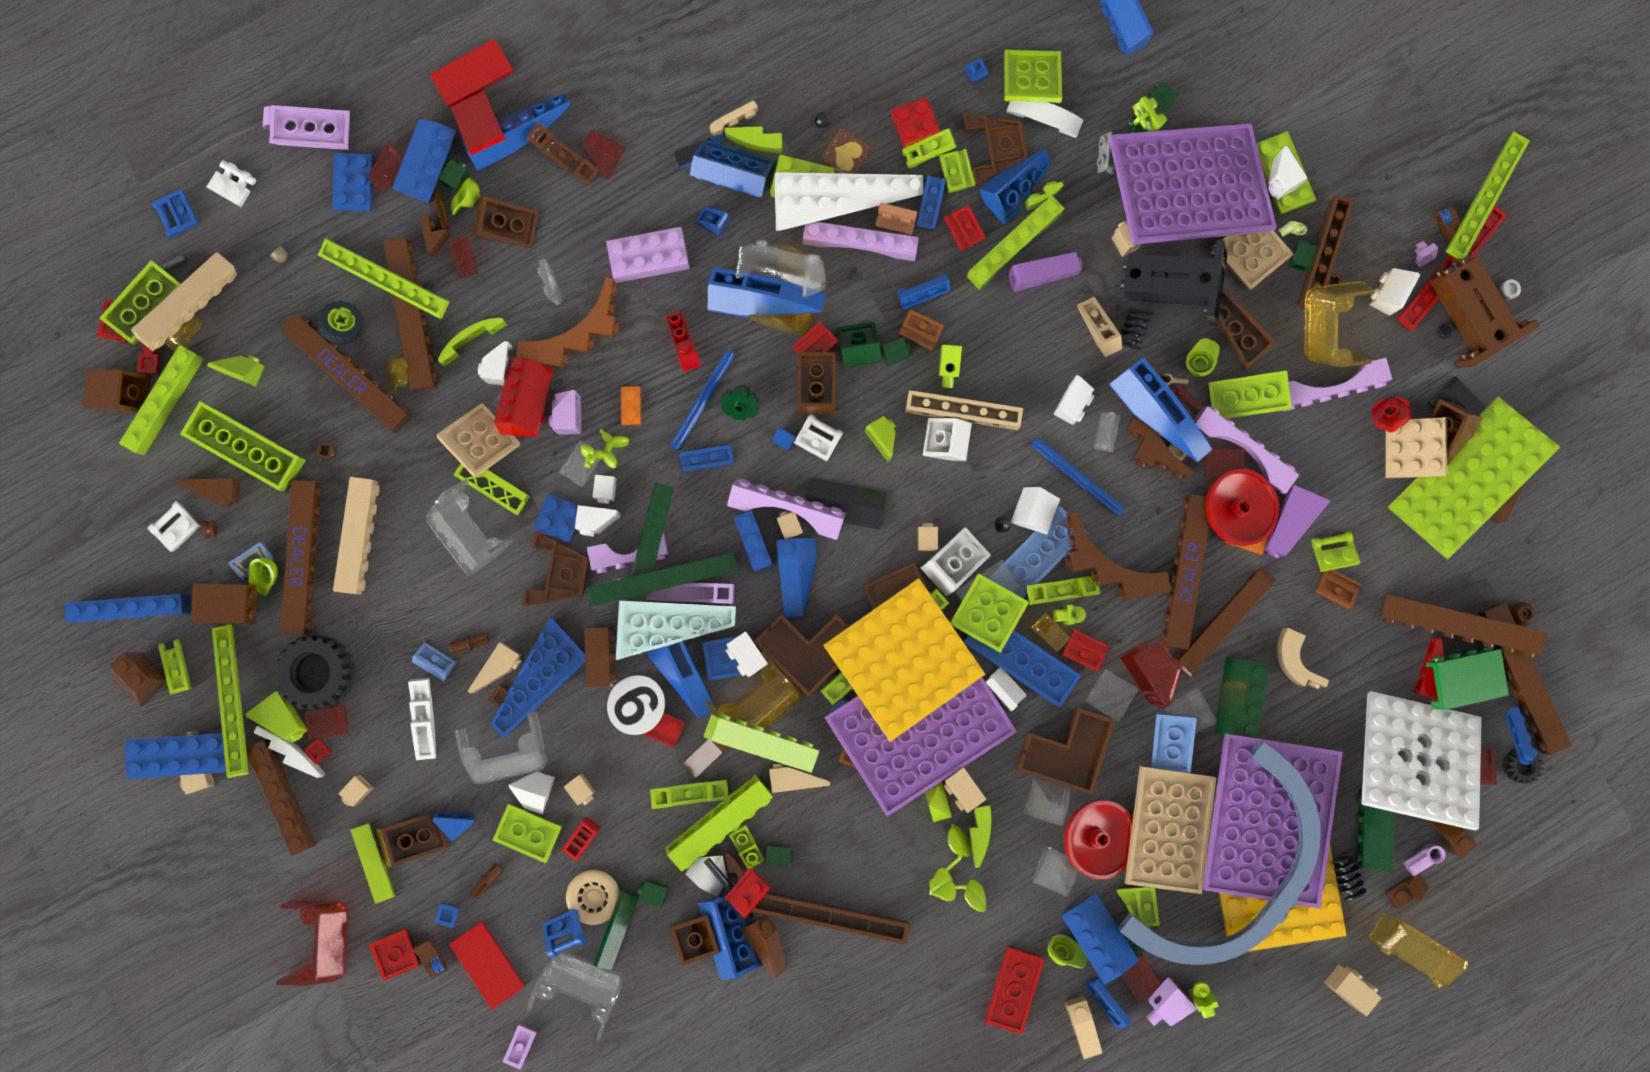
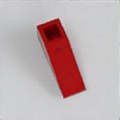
[665,311,701,372]

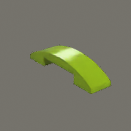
[438,318,507,367]
[1027,576,1101,605]
[650,780,728,809]

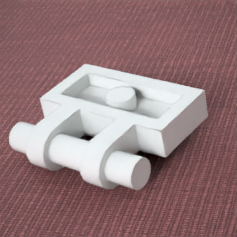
[207,160,256,207]

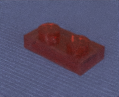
[449,236,479,279]

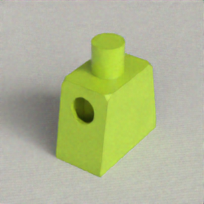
[938,345,962,388]

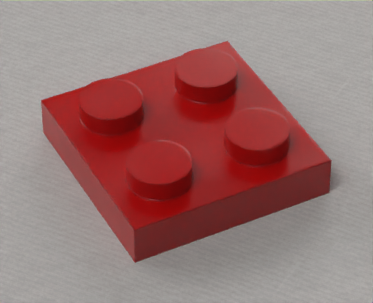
[369,928,421,981]

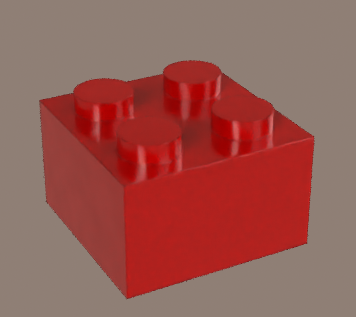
[891,97,940,149]

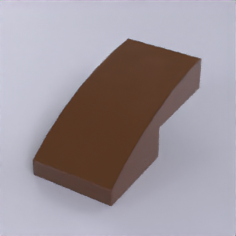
[725,851,745,881]

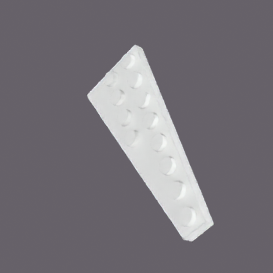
[775,172,923,231]

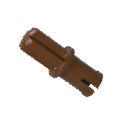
[449,632,489,654]
[470,863,504,899]

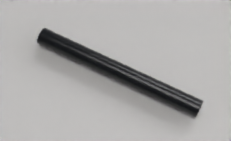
[704,858,756,918]

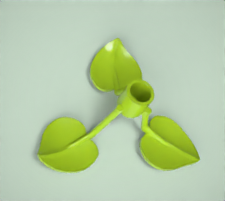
[929,824,986,912]

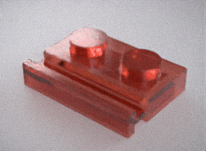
[1204,449,1244,478]
[305,706,349,740]
[1122,953,1161,1003]

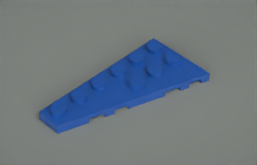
[490,616,586,738]

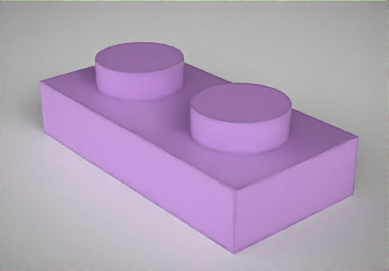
[503,1024,537,1070]

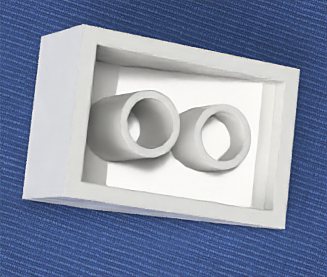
[921,527,991,596]

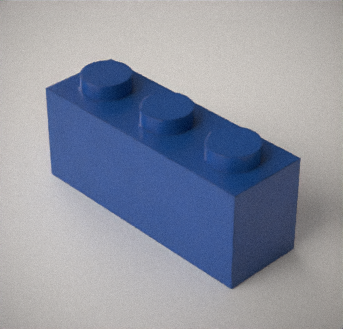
[734,510,773,572]

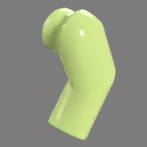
[1277,221,1307,238]

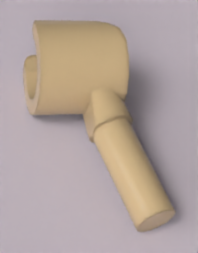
[1162,374,1189,386]

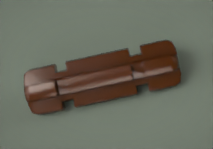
[432,192,450,229]

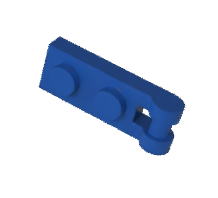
[1505,707,1538,765]

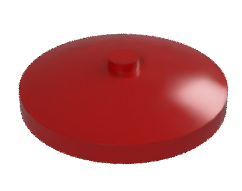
[1206,469,1279,546]
[1064,800,1133,879]

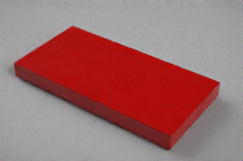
[430,38,514,108]
[450,90,506,155]
[449,921,525,1010]
[984,946,1045,1034]

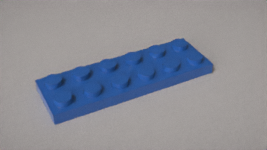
[963,630,1081,708]
[125,732,246,779]

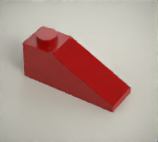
[1413,638,1444,700]

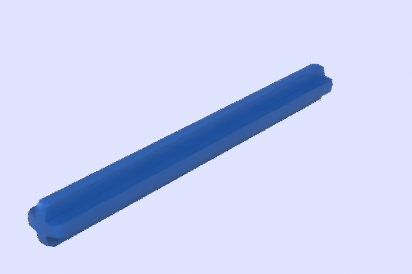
[670,350,735,450]
[1031,437,1125,516]

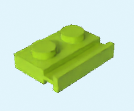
[939,149,975,193]

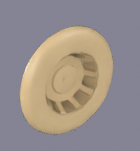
[566,870,620,925]

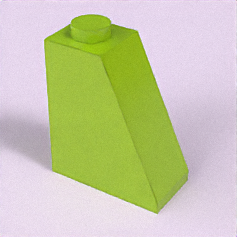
[245,691,308,742]

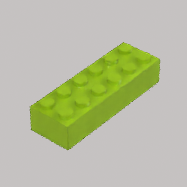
[180,401,306,493]

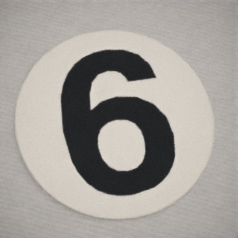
[607,675,665,735]

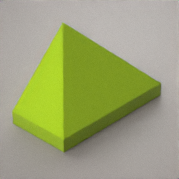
[925,781,952,822]

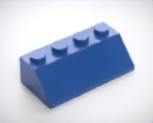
[1097,0,1154,56]
[392,119,456,204]
[690,139,775,198]
[1062,892,1139,985]
[698,893,763,980]

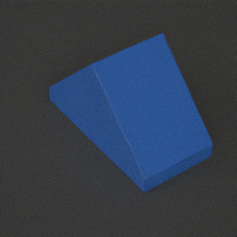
[695,206,730,237]
[433,812,474,841]

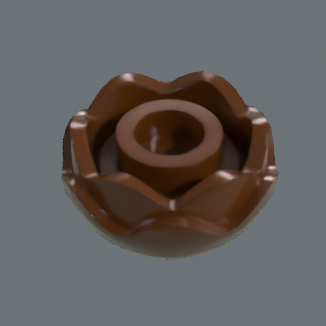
[1510,602,1535,626]

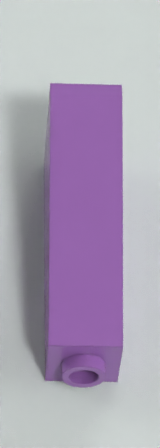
[1008,252,1083,292]
[1264,485,1330,559]

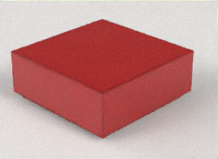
[303,737,332,765]

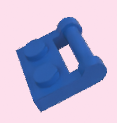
[152,189,199,239]
[542,909,586,958]

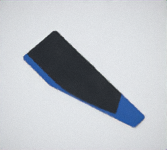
[674,134,724,169]

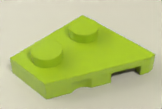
[1117,886,1160,927]

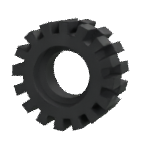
[1503,749,1544,784]

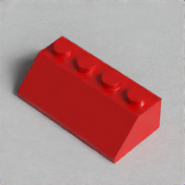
[494,357,554,437]

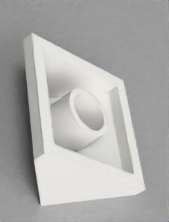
[1011,487,1060,534]

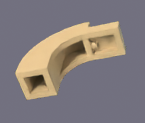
[1277,628,1329,689]

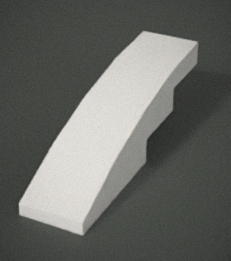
[408,678,436,760]
[254,725,325,778]

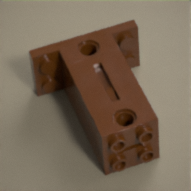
[1429,256,1540,369]

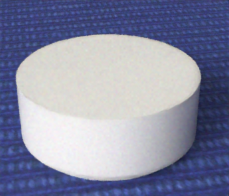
[1499,279,1521,299]

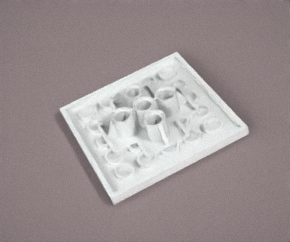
[1362,691,1481,830]

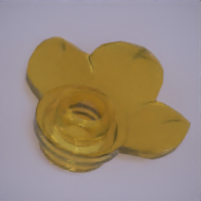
[387,357,408,393]

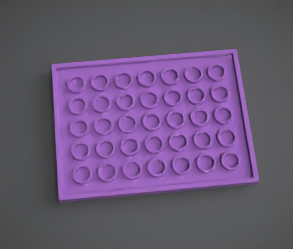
[1109,124,1277,245]
[824,677,1017,816]
[1202,733,1343,908]

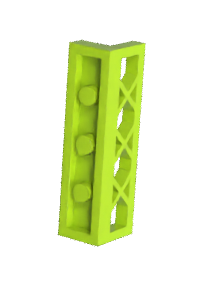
[454,464,530,516]

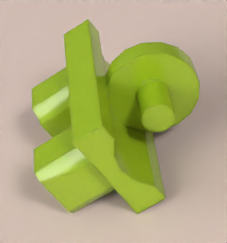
[1133,96,1167,132]
[1053,605,1086,625]
[1188,981,1218,1018]

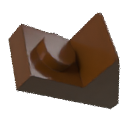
[420,214,450,256]
[1385,873,1429,909]

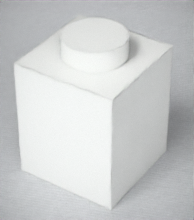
[593,475,617,504]

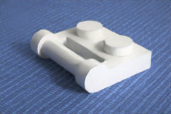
[794,414,844,462]
[147,501,201,552]

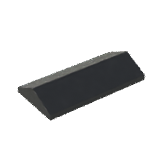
[1428,376,1487,415]
[807,478,887,530]

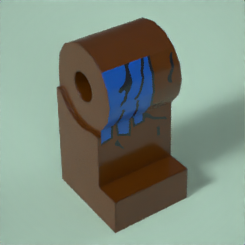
[1434,205,1461,244]
[413,937,448,978]

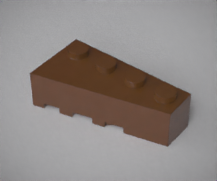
[1218,287,1276,371]

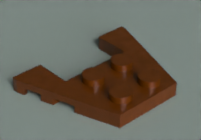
[962,113,1028,186]
[522,532,589,606]

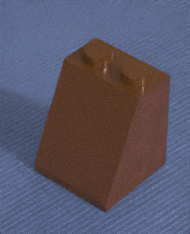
[83,369,150,414]
[191,583,258,624]
[109,652,167,707]

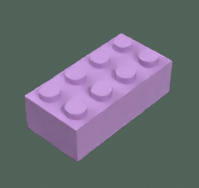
[606,227,690,283]

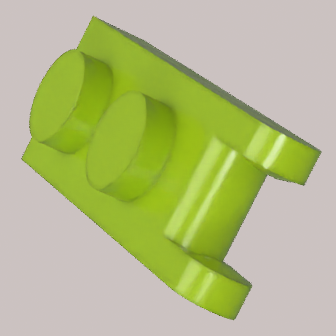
[158,639,192,694]

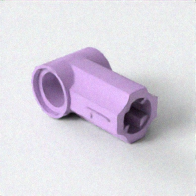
[1403,843,1445,876]

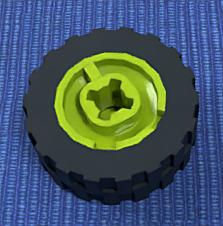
[318,301,363,345]

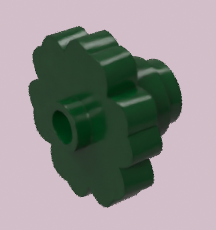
[721,385,759,421]

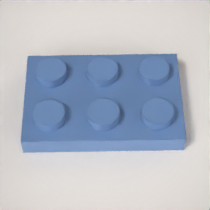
[1151,712,1197,773]

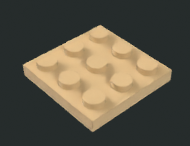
[1215,231,1294,291]
[437,403,520,478]
[1386,418,1447,478]

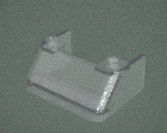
[735,240,827,297]
[426,479,513,576]
[454,712,547,784]
[526,951,624,1041]

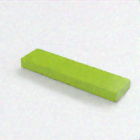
[351,823,395,904]

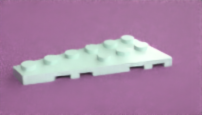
[616,601,736,660]

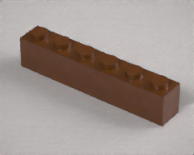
[1296,194,1354,312]
[246,740,316,856]

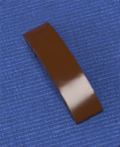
[526,122,599,185]

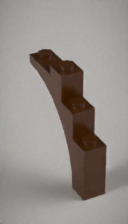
[1119,360,1193,480]
[1065,511,1171,600]

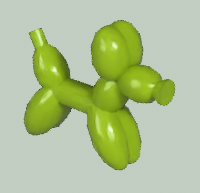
[581,429,629,468]

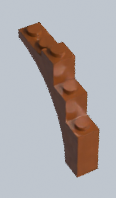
[516,277,619,369]

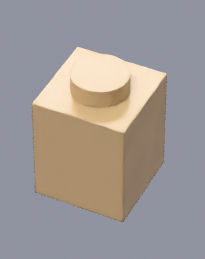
[777,510,803,539]
[918,523,938,551]
[564,774,596,806]
[339,775,374,807]

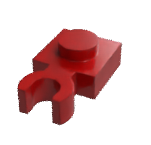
[137,343,161,375]

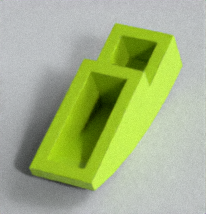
[725,126,783,154]
[968,804,991,868]

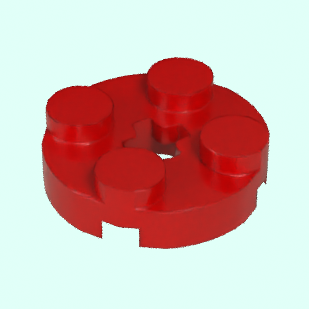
[1371,396,1413,432]

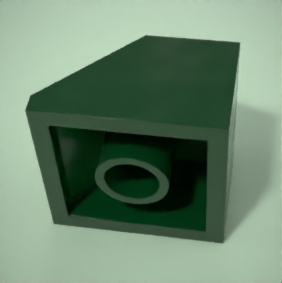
[837,322,882,368]

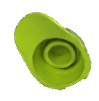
[451,178,481,215]
[1186,338,1220,377]
[249,558,278,596]
[1048,934,1088,968]

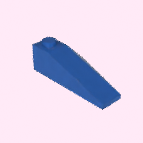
[979,149,1051,224]
[776,538,817,618]

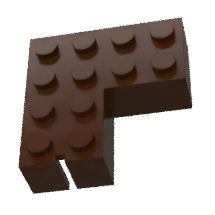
[754,614,849,697]
[1015,707,1115,795]

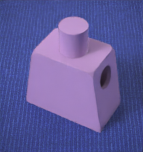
[1146,977,1197,1026]

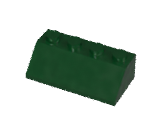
[1214,658,1270,739]
[1354,788,1395,872]

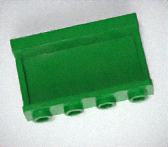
[1425,646,1509,710]

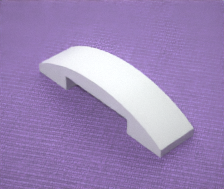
[1006,101,1083,138]

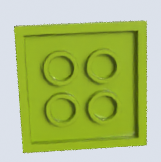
[1004,50,1062,103]
[950,573,1029,653]

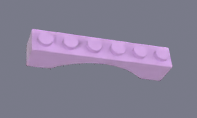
[803,222,919,261]
[1283,358,1392,412]
[1193,406,1299,494]
[727,479,846,540]
[617,579,735,605]

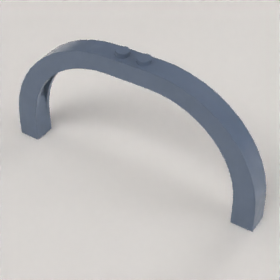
[1118,740,1321,965]

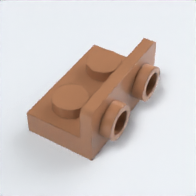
[875,203,917,235]

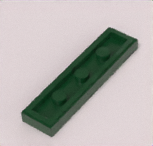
[593,891,639,970]

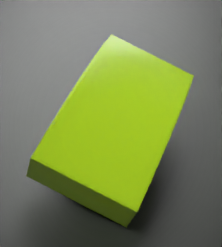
[1025,181,1063,211]
[729,824,765,869]

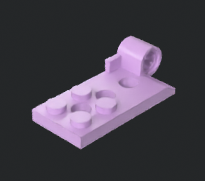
[263,105,350,150]

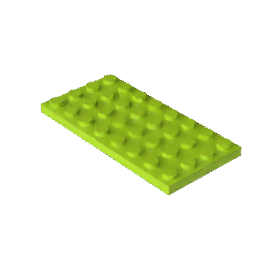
[1388,397,1560,560]

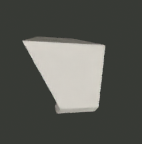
[508,771,555,814]
[686,855,728,896]

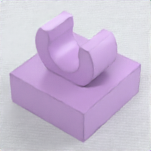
[1415,241,1439,267]

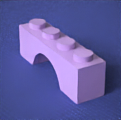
[587,532,669,574]

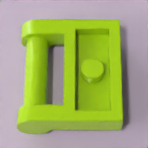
[1311,531,1360,572]

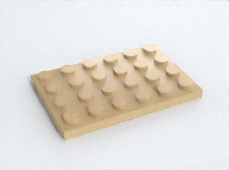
[1125,766,1217,894]

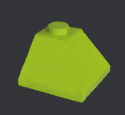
[207,355,265,387]
[865,416,896,462]

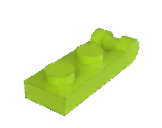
[902,128,957,169]

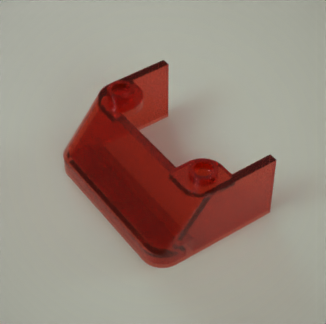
[1120,640,1182,708]
[276,900,349,986]

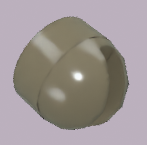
[270,246,287,263]

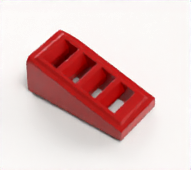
[561,817,601,861]

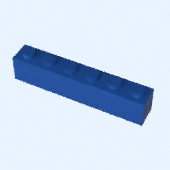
[65,594,191,623]

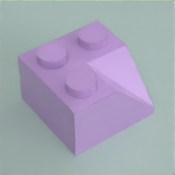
[549,390,582,435]

